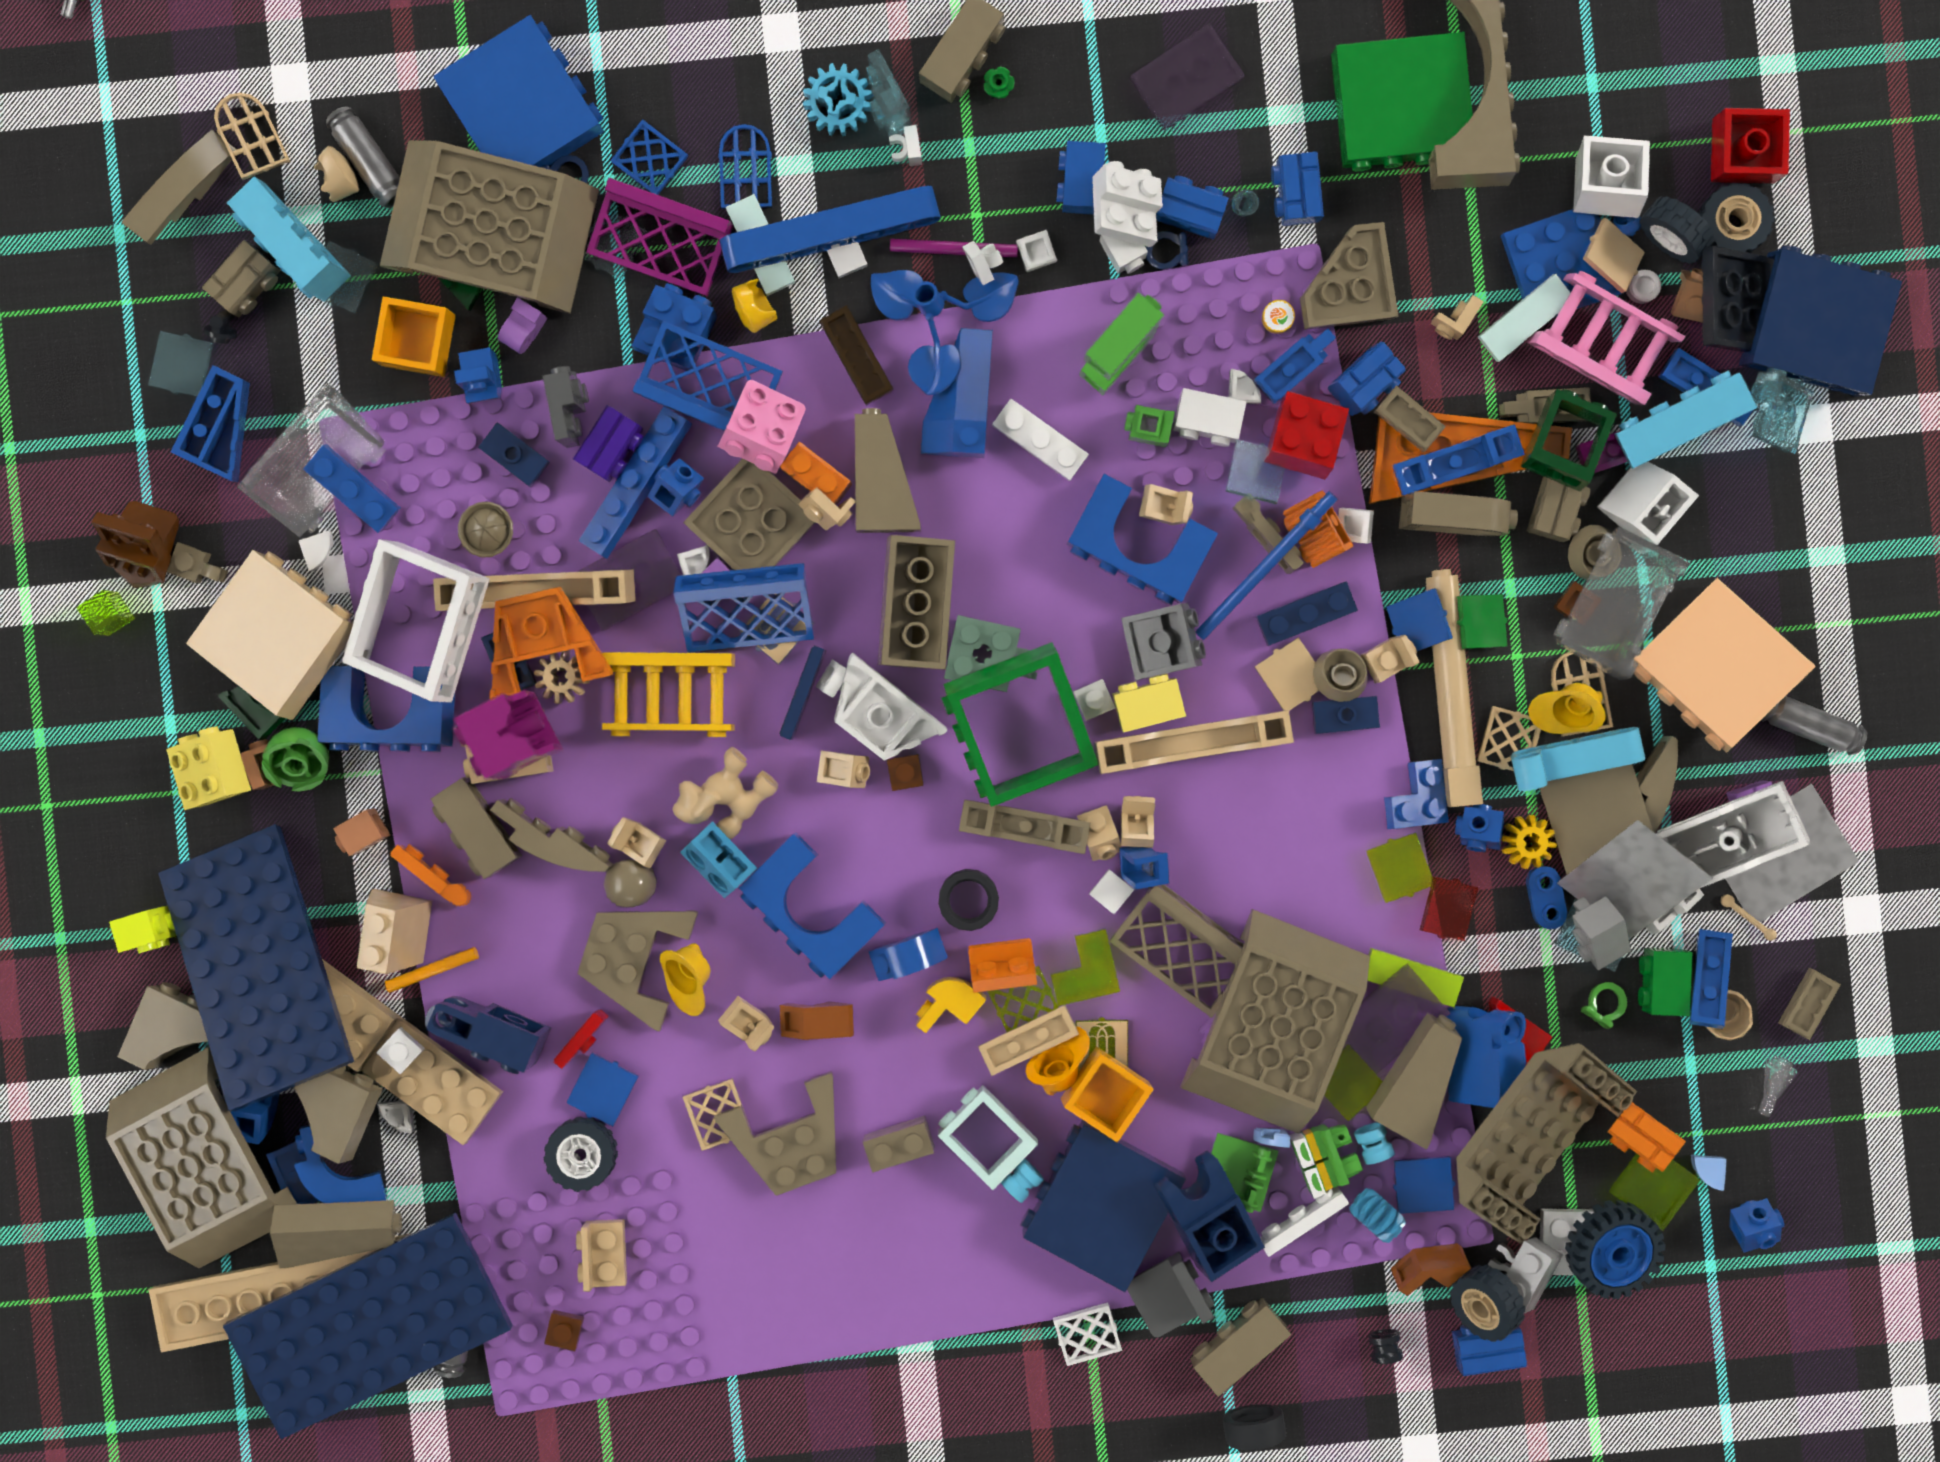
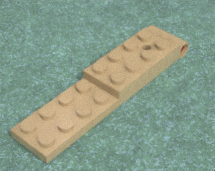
[322,959,503,1145]
[149,1233,412,1352]

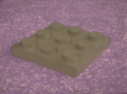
[683,459,815,570]

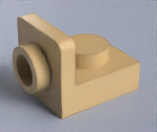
[1431,295,1484,340]
[1361,635,1419,683]
[817,750,870,788]

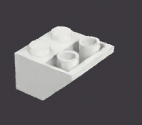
[1597,462,1699,548]

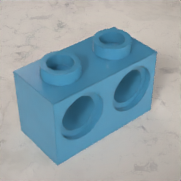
[680,821,757,898]

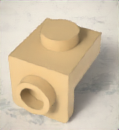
[1139,484,1193,525]
[798,487,856,530]
[1121,796,1155,848]
[1077,805,1122,861]
[607,817,666,868]
[718,996,774,1052]

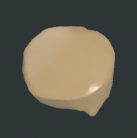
[314,146,360,202]

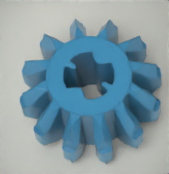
[1349,1188,1406,1243]

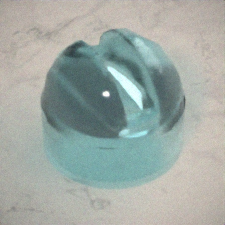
[1231,189,1259,217]

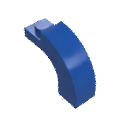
[294,1124,388,1203]

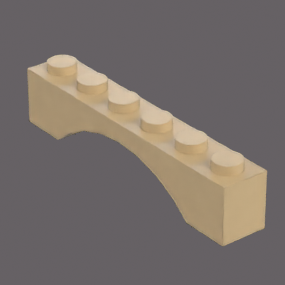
[433,569,635,611]
[1094,710,1294,774]

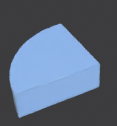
[1253,1127,1290,1148]
[1691,1155,1726,1191]

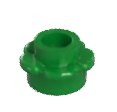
[983,67,1015,99]

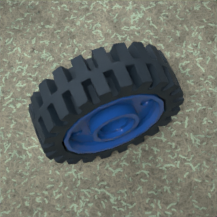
[1565,1200,1665,1299]

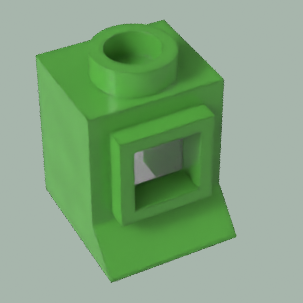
[1124,405,1175,447]

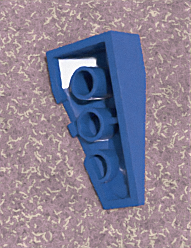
[921,328,993,458]

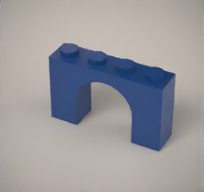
[1067,473,1218,606]
[318,666,455,752]
[739,832,886,979]

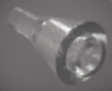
[1758,1056,1798,1116]

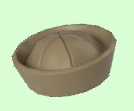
[458,502,513,557]
[1568,525,1621,580]
[1313,649,1368,702]

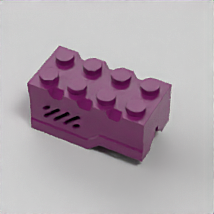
[453,690,564,779]

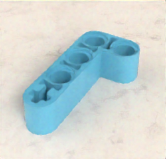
[1511,727,1646,791]

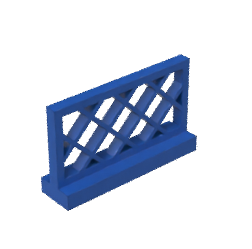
[633,321,783,431]
[674,563,814,652]

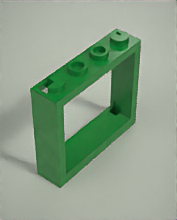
[941,642,1099,807]

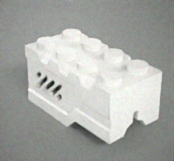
[1656,781,1810,888]

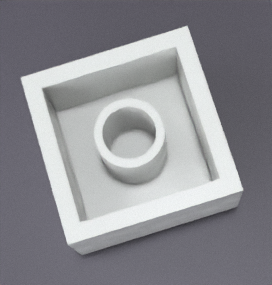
[1573,135,1650,218]

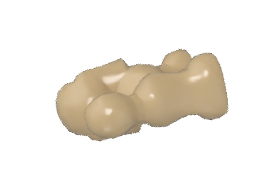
[672,747,778,839]

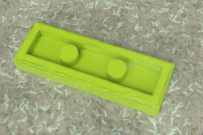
[1367,948,1464,1008]

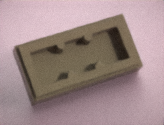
[1374,386,1446,453]
[1778,968,1841,1040]

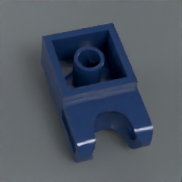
[425,996,551,1074]
[1154,1150,1265,1282]

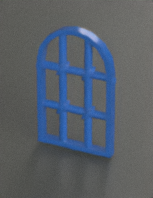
[718,124,772,209]

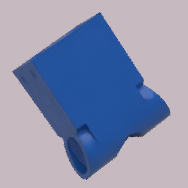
[1444,1006,1526,1108]

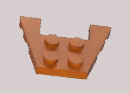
[489,586,613,700]

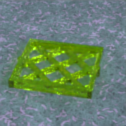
[987,965,1059,1032]

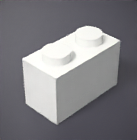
[1173,388,1247,447]

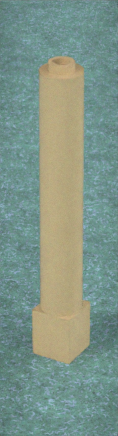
[1426,569,1483,807]

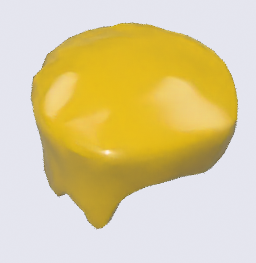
[732,279,777,333]

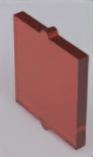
[1419,876,1479,941]

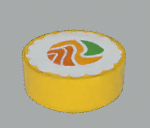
[1262,300,1295,334]

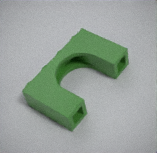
[1079,292,1164,395]

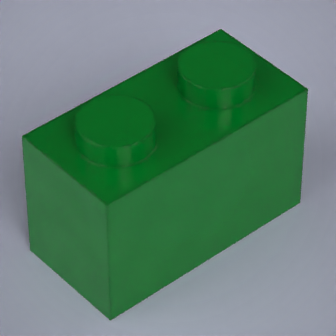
[1638,947,1692,1016]

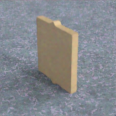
[1583,218,1645,293]
[1254,637,1319,711]

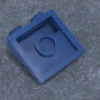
[631,283,717,371]

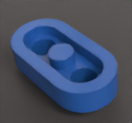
[1526,866,1567,929]

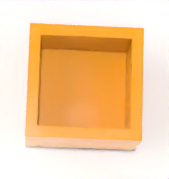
[372,296,456,377]
[1060,1046,1154,1143]

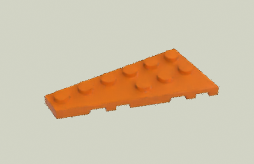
[1369,412,1572,504]

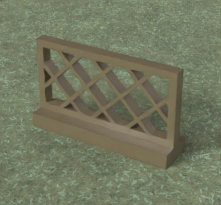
[1109,884,1244,1018]

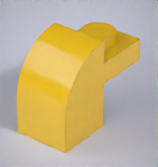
[916,977,987,1033]

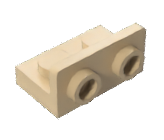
[576,1219,627,1292]

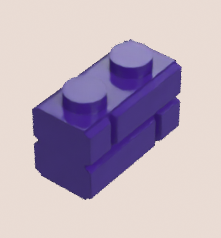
[573,405,644,482]

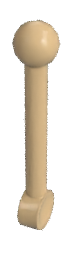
[1720,894,1777,941]

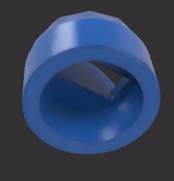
[1613,216,1641,236]

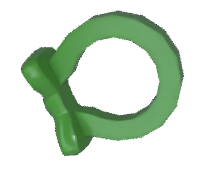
[1581,982,1627,1029]

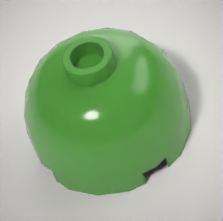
[262,727,329,792]

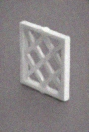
[1053,1302,1122,1366]

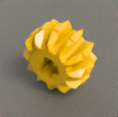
[1501,815,1557,869]

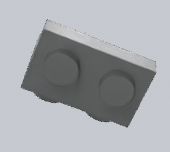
[1127,1252,1215,1337]

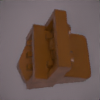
[91,501,180,588]

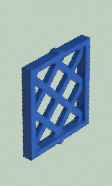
[610,119,688,195]

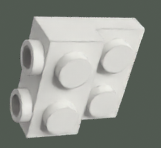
[1092,161,1163,247]

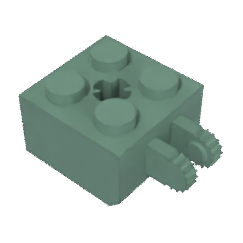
[944,615,1037,692]

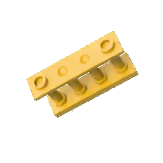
[602,652,735,737]

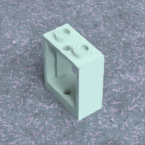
[938,1085,1038,1190]

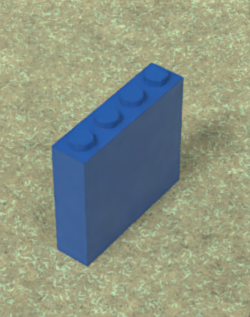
[433,15,604,168]

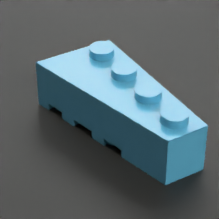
[227,176,351,302]
[1614,370,1757,468]

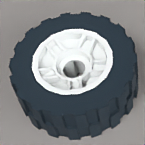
[1640,196,1715,264]
[543,1117,618,1192]

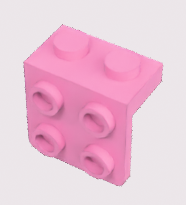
[717,380,806,474]

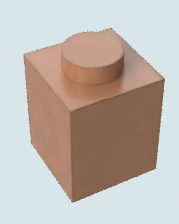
[333,808,391,856]

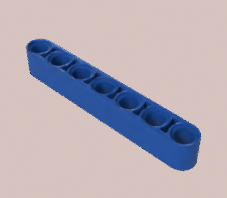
[719,186,941,273]

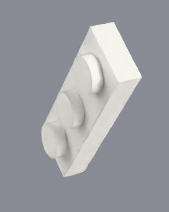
[992,399,1089,481]
[1260,1187,1349,1257]

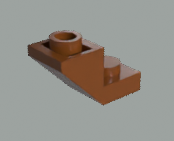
[779,1001,854,1040]
[1391,1243,1471,1296]

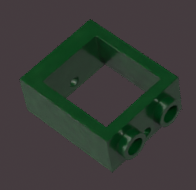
[1520,389,1617,492]

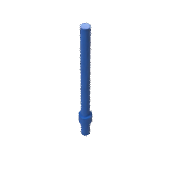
[1195,491,1338,640]

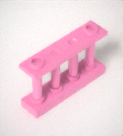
[1527,271,1685,405]

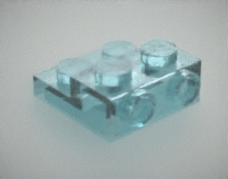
[865,49,911,136]
[1751,368,1814,454]

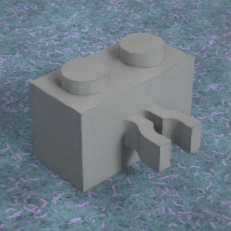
[1572,897,1631,970]
[1488,1237,1563,1313]

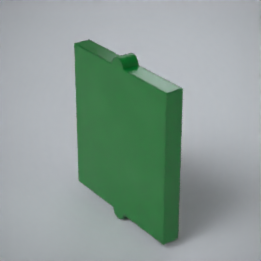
[1457,594,1508,649]

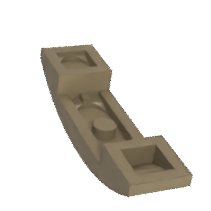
[959,800,1091,854]

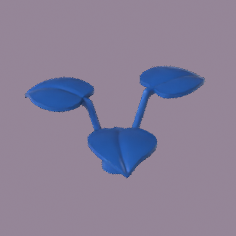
[871,270,1019,395]

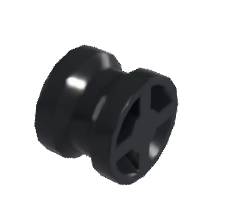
[1368,1329,1403,1364]

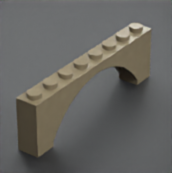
[1429,0,1520,190]
[118,982,382,1164]

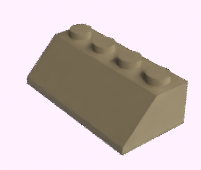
[877,535,955,670]

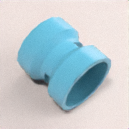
[1353,1122,1395,1165]
[1001,1158,1044,1203]

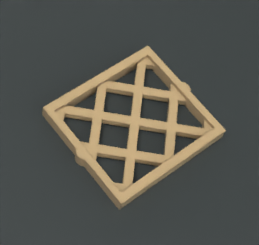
[1477,706,1541,771]
[683,1078,752,1151]

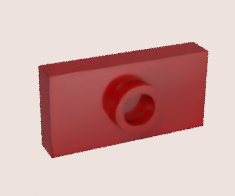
[553,1009,609,1069]

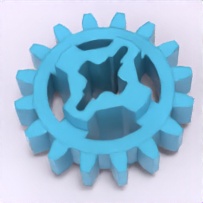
[803,63,872,136]

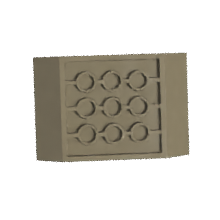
[380,140,599,314]
[1180,909,1370,1134]
[1456,1043,1637,1245]
[106,1046,297,1268]

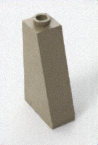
[855,408,921,533]
[1366,1012,1462,1150]
[270,1200,402,1268]

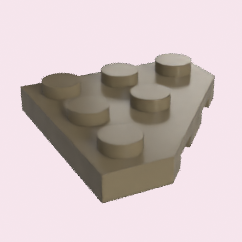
[1300,222,1399,330]

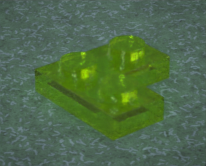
[1051,928,1120,1006]

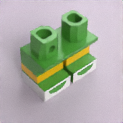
[1289,1124,1363,1199]

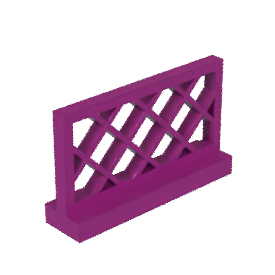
[586,177,734,297]

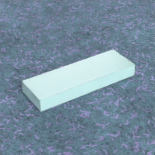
[726,194,795,296]
[1478,274,1570,362]

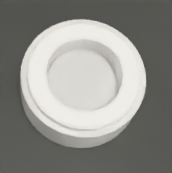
[1626,270,1661,304]

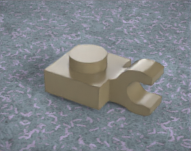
[167,542,228,584]

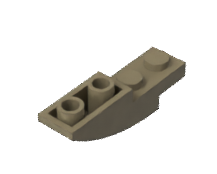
[490,798,613,872]

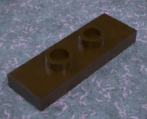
[819,305,894,406]

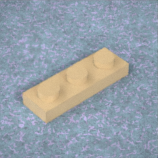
[978,1005,1079,1076]

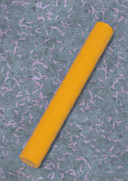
[385,947,479,993]

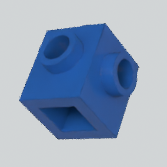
[647,458,704,517]
[1455,804,1504,852]
[1729,1198,1784,1253]

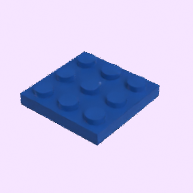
[1501,209,1625,318]

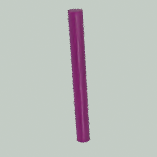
[890,239,1017,258]

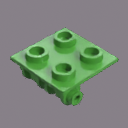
[1211,1132,1279,1213]

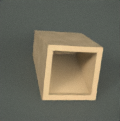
[357,889,432,975]

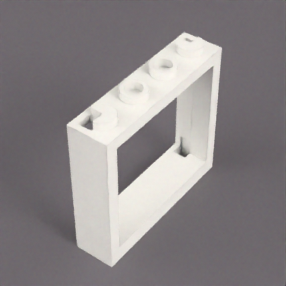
[342,539,490,702]

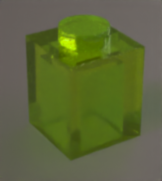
[76,590,135,636]

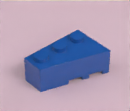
[171,365,250,482]

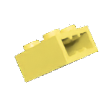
[166,726,251,810]

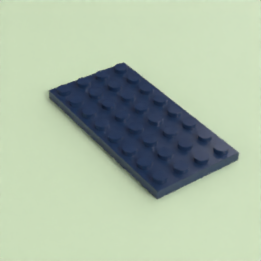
[158,824,354,1112]
[223,1213,513,1439]

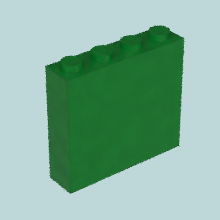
[1331,32,1473,172]

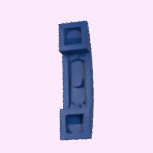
[1392,424,1525,496]

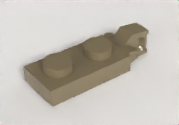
[1499,387,1591,424]
[1232,494,1304,574]

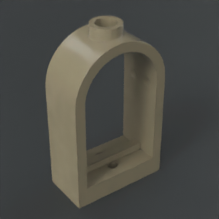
[1399,491,1518,536]

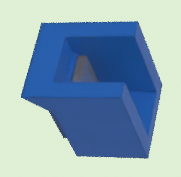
[1119,846,1169,890]

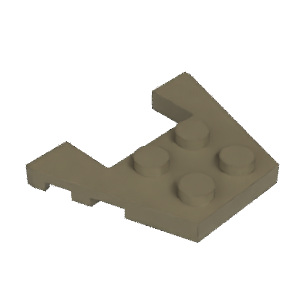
[577,910,698,1032]
[714,1071,836,1196]

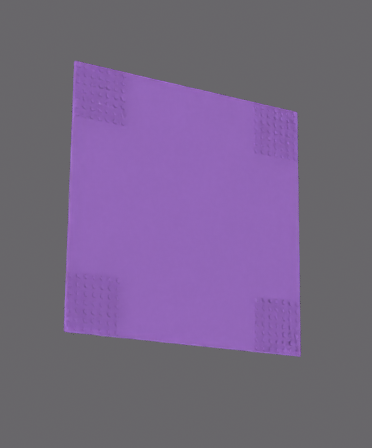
[320,244,1494,1416]

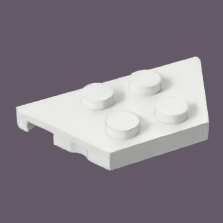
[834,652,948,761]

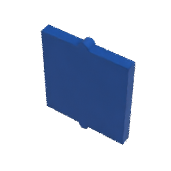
[1386,588,1453,651]
[566,1052,639,1127]
[1392,1156,1456,1214]

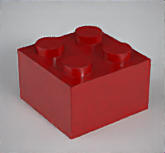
[1711,108,1790,184]
[1264,391,1349,480]

